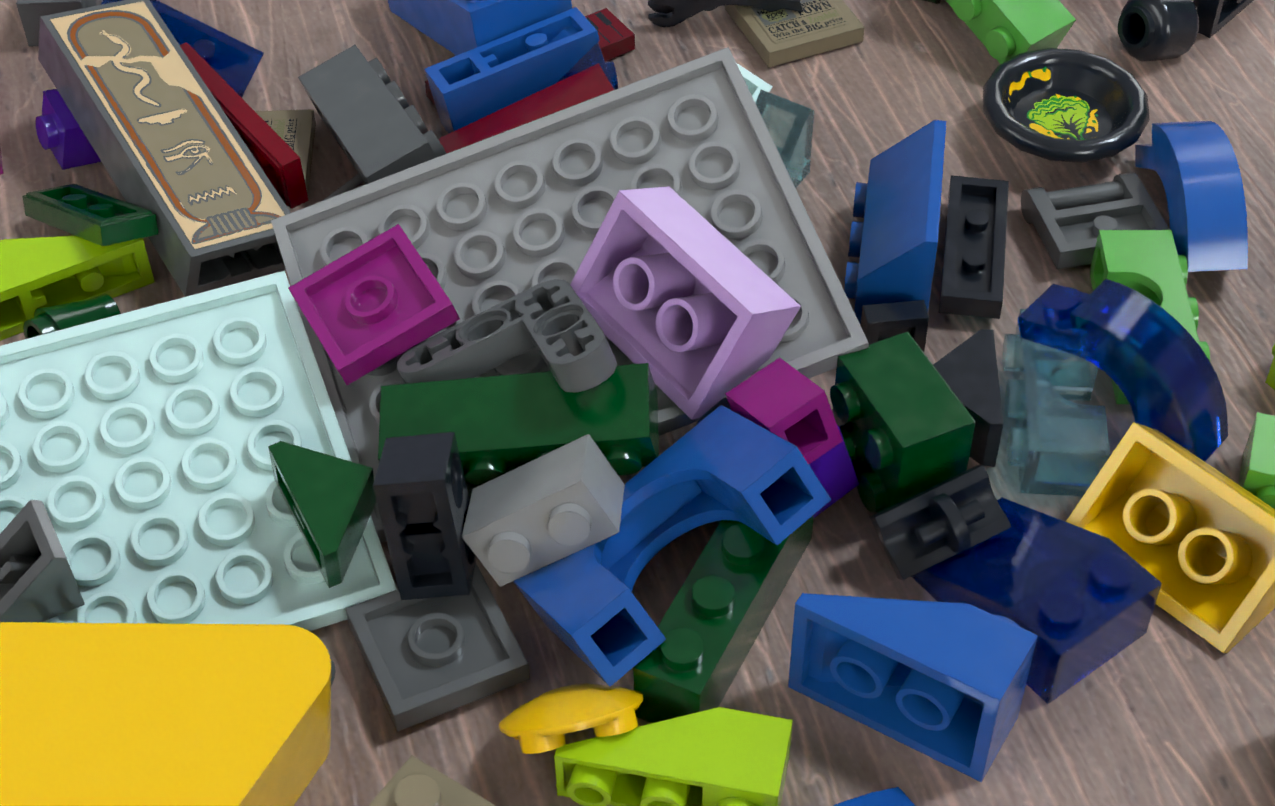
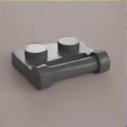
[1021,172,1170,270]

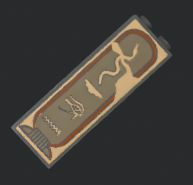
[38,0,291,297]

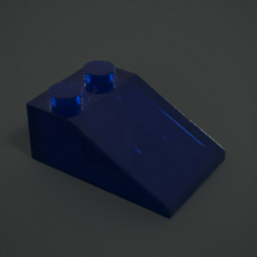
[911,497,1162,704]

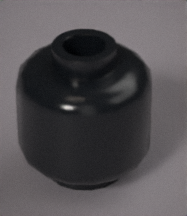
[1118,0,1199,61]

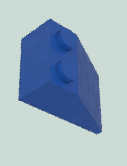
[788,593,1038,782]

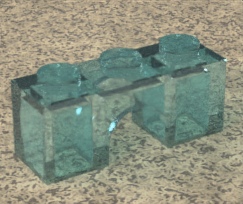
[1002,309,1110,497]

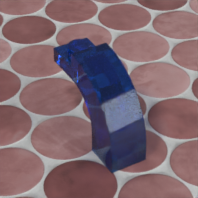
[1018,279,1228,462]

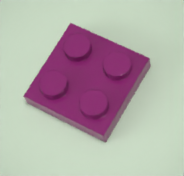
[288,224,460,385]

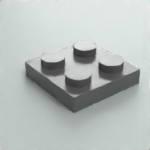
[345,564,530,732]

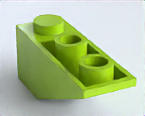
[554,707,793,806]

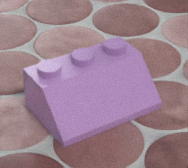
[570,186,801,420]

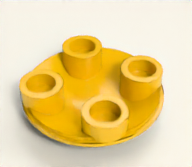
[499,683,643,754]

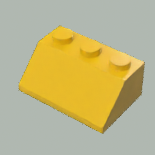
[1058,422,1275,653]

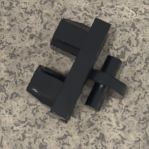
[870,465,1011,580]

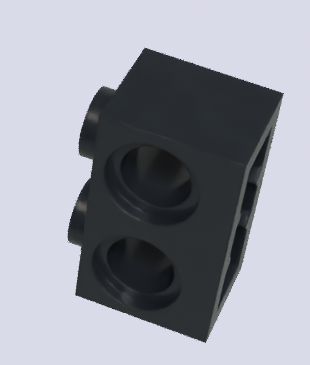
[373,432,477,600]

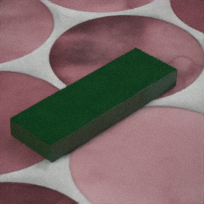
[22,184,158,246]

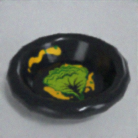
[983,48,1150,163]

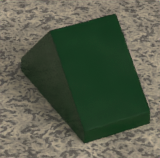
[268,441,377,588]

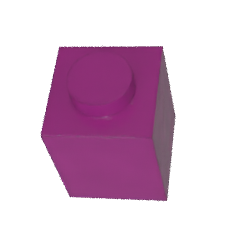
[725,357,843,464]

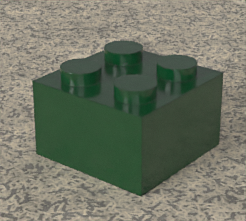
[830,332,976,513]

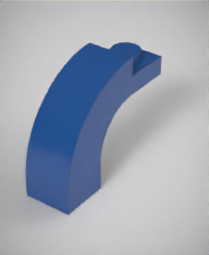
[1135,121,1248,272]

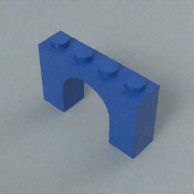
[513,405,831,687]

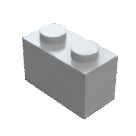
[462,434,625,587]

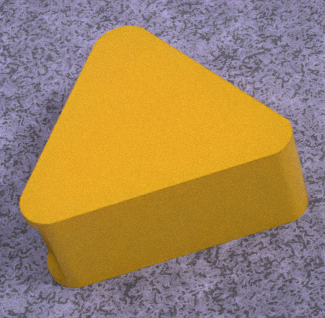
[0,622,331,806]

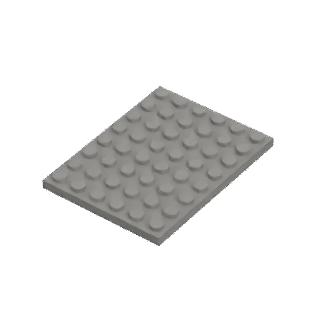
[271,47,869,543]

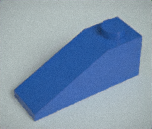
[424,7,600,134]

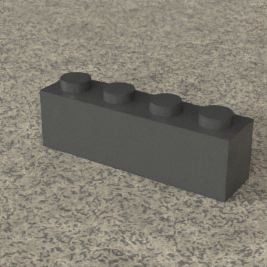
[298,45,446,184]

